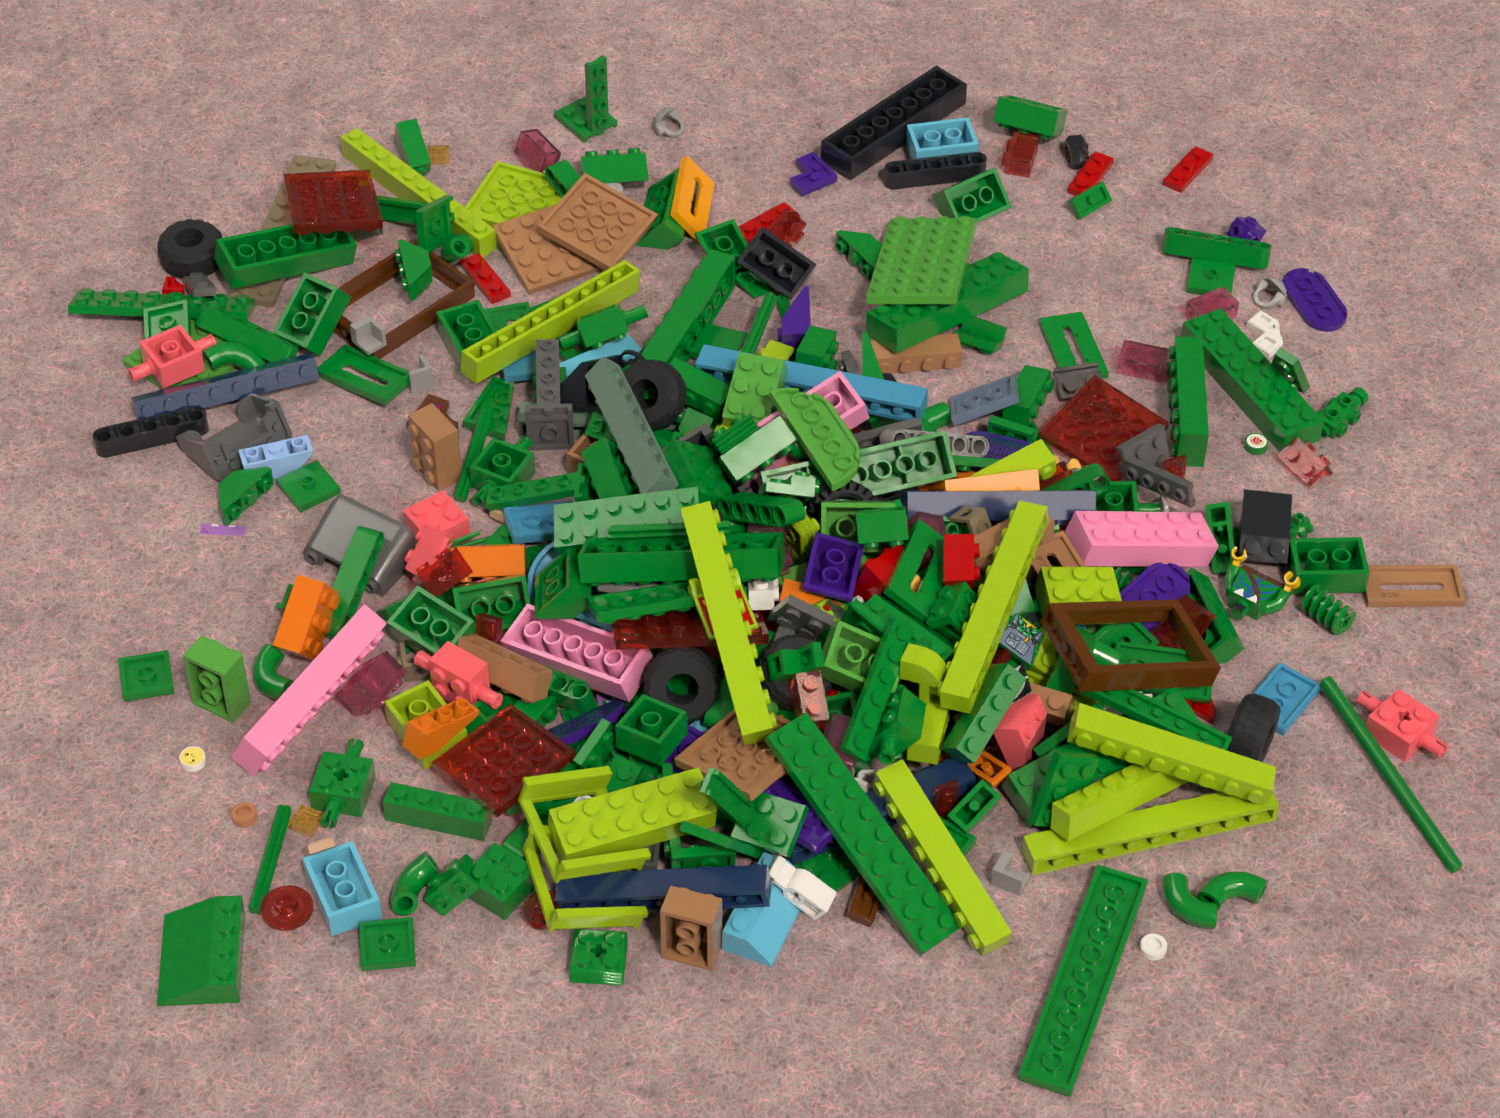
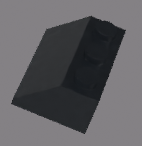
[737,227,817,300]
[560,354,621,409]

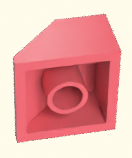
[404,524,455,583]

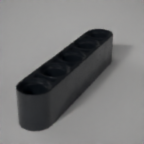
[884,152,987,190]
[93,406,209,458]

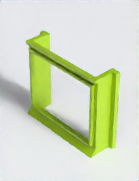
[518,766,651,883]
[523,825,649,932]

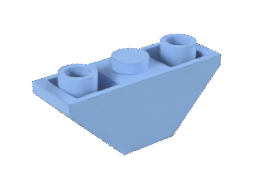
[238,435,313,479]

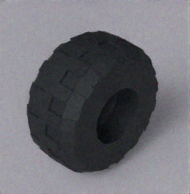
[157,219,223,279]
[623,359,687,430]
[756,634,833,711]
[644,645,721,723]
[1227,693,1281,762]

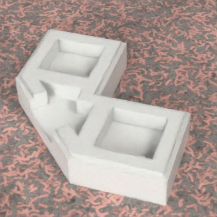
[1246,310,1283,359]

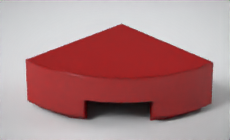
[162,276,185,295]
[1191,698,1216,724]

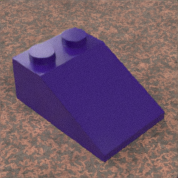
[777,286,811,362]
[802,532,864,602]

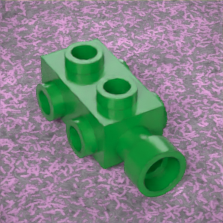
[1317,387,1369,439]

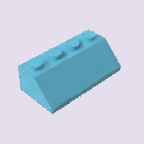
[722,852,800,967]

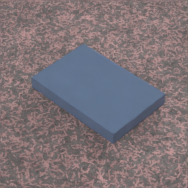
[950,374,1019,426]

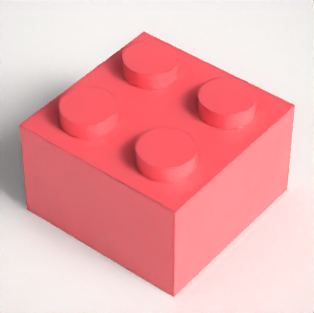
[403,490,470,543]

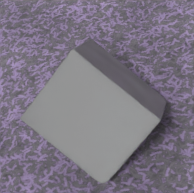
[350,315,387,355]
[407,355,433,394]
[991,851,1030,896]

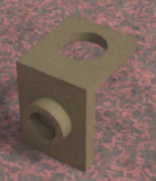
[949,506,992,536]
[396,642,430,682]

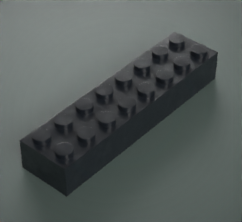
[821,65,967,180]

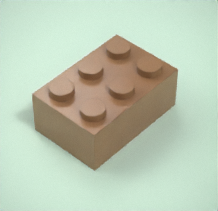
[407,403,462,491]
[660,886,722,971]

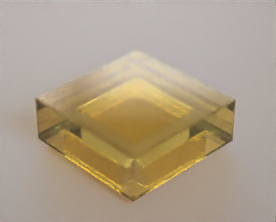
[428,145,450,165]
[288,804,323,837]

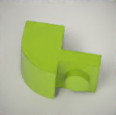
[900,643,946,704]

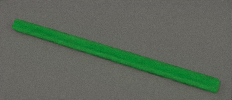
[710,292,778,435]
[1320,676,1463,873]

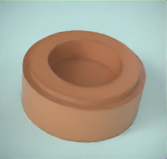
[231,802,258,828]

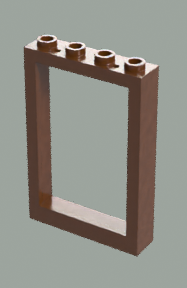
[333,240,475,359]
[1040,599,1221,692]

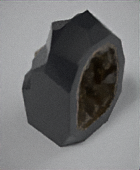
[1064,134,1089,169]

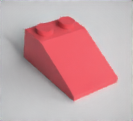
[994,694,1047,773]

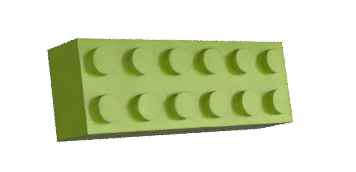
[548,767,717,861]

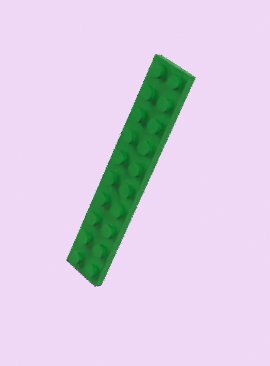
[764,712,960,956]
[1018,865,1148,1097]

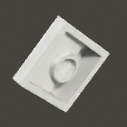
[745,578,779,610]

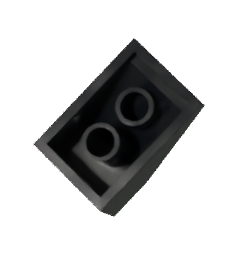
[1237,489,1292,566]

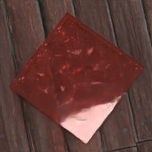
[1039,375,1169,481]
[432,704,576,817]

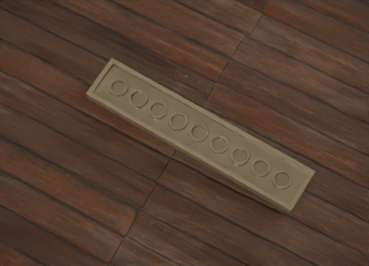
[230,155,337,308]

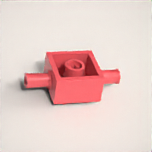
[127,325,217,388]
[414,641,503,709]
[1356,688,1449,762]

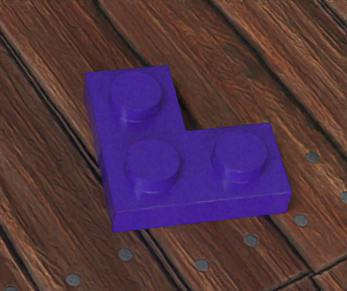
[790,152,837,196]

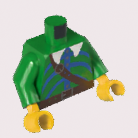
[1224,546,1301,620]

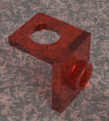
[1163,455,1187,479]

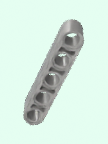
[880,428,989,457]

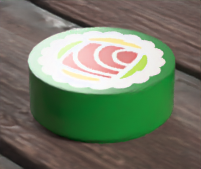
[1244,433,1268,455]

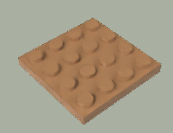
[537,173,658,271]
[492,204,604,295]
[674,709,791,802]

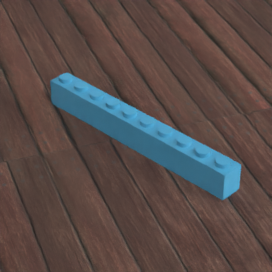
[695,344,928,421]

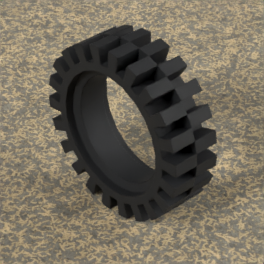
[806,480,879,533]

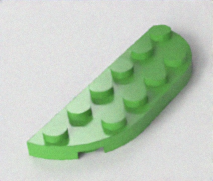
[770,388,860,491]

